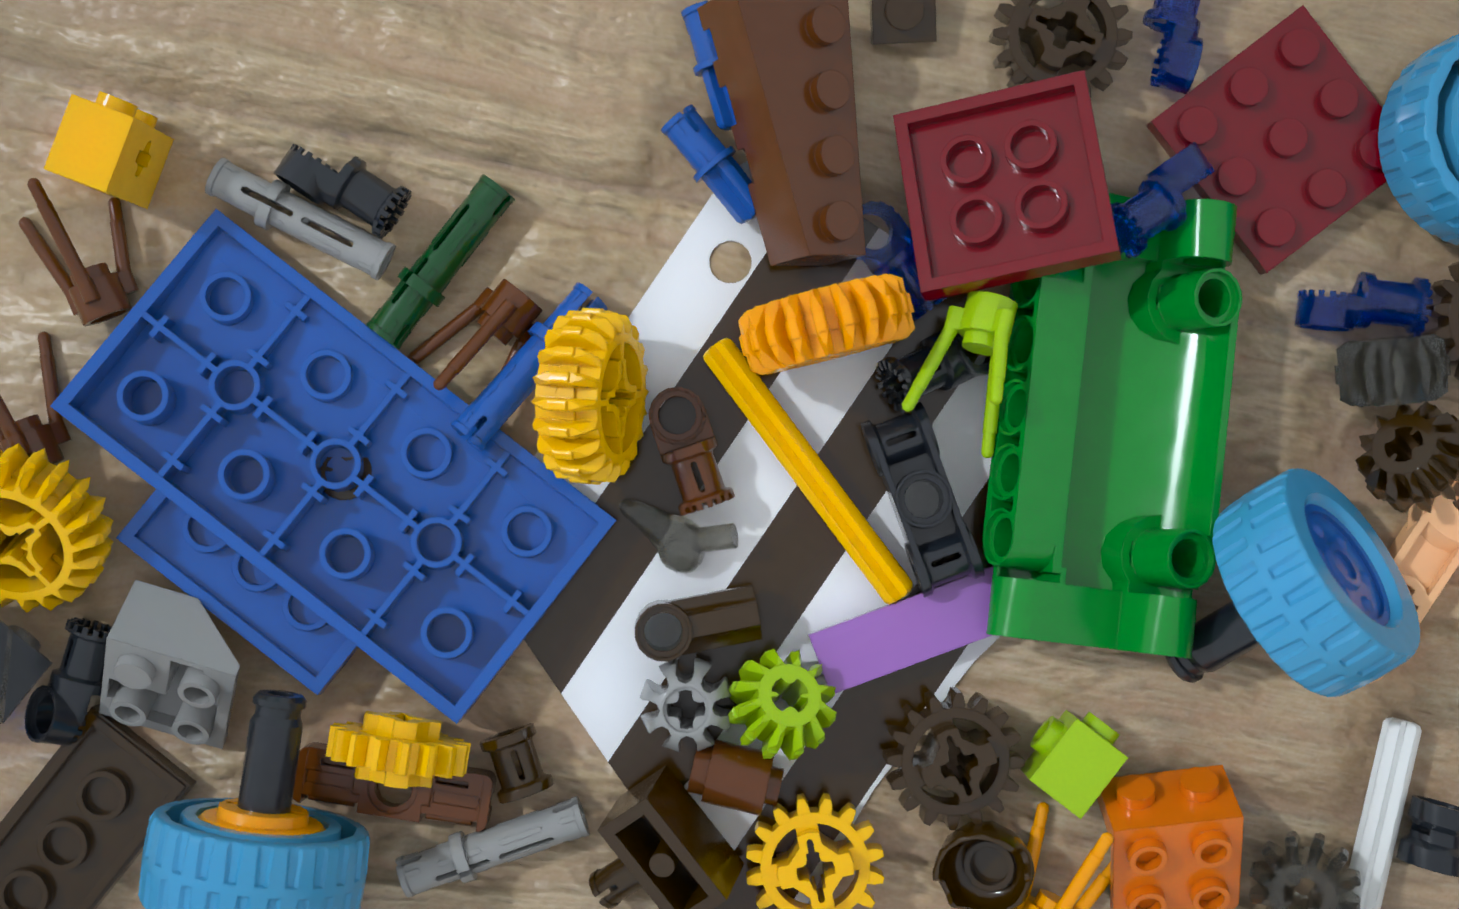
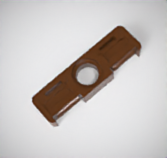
[293,742,497,832]

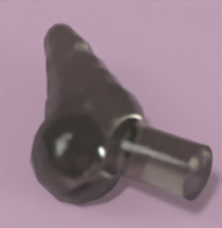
[619,499,738,573]

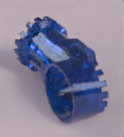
[1143,0,1203,94]
[1111,142,1215,258]
[856,201,948,321]
[1294,271,1433,335]

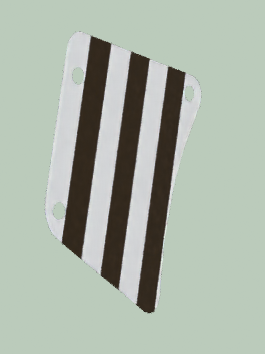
[525,161,1000,909]

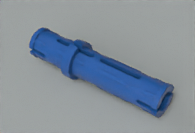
[450,282,608,452]

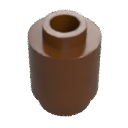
[687,739,784,816]

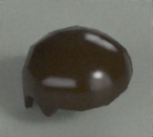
[933,821,1035,909]

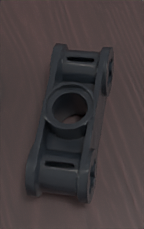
[860,402,985,598]

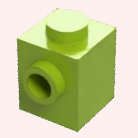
[1020,710,1128,819]

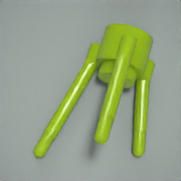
[902,291,1018,458]

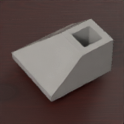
[99,580,240,749]

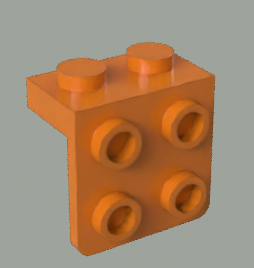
[1097,765,1244,909]

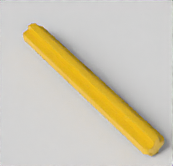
[703,338,913,605]

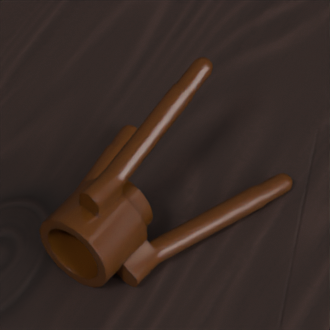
[19,178,139,327]
[406,279,543,390]
[0,331,72,464]

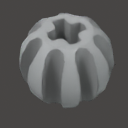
[639,657,731,753]

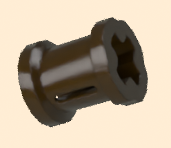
[479,723,554,804]

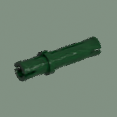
[366,174,515,350]

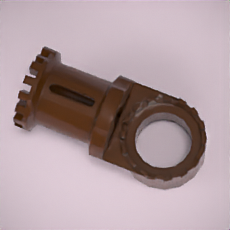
[648,387,735,515]

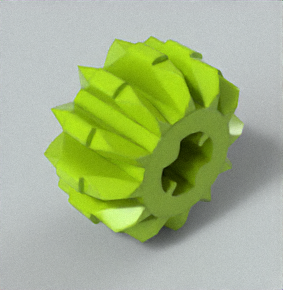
[728,648,837,761]

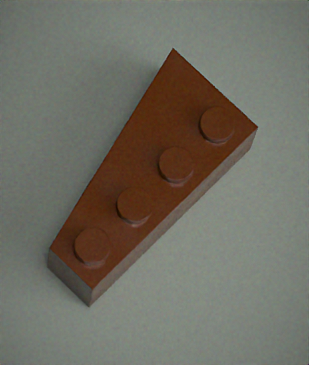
[697,0,866,266]

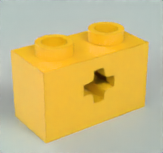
[43,91,174,209]

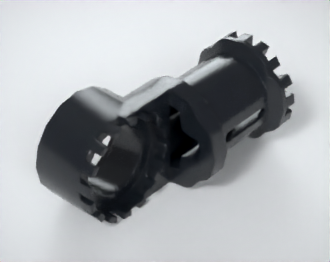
[274,144,412,239]
[875,330,990,413]
[25,617,112,746]

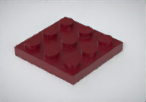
[1146,5,1387,275]
[893,70,1121,301]

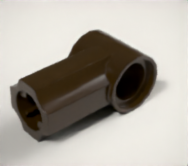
[635,584,763,661]

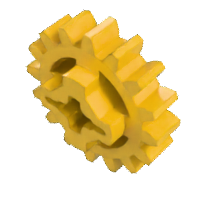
[325,711,471,789]
[746,793,884,909]

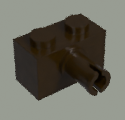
[589,765,745,909]

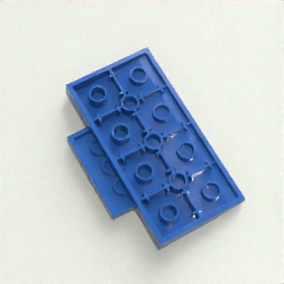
[50,209,616,724]

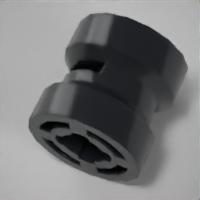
[1396,795,1459,877]

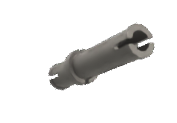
[205,158,396,281]
[395,796,590,898]

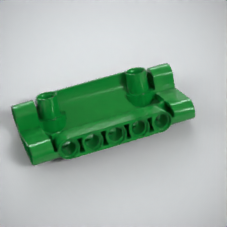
[983,193,1242,659]

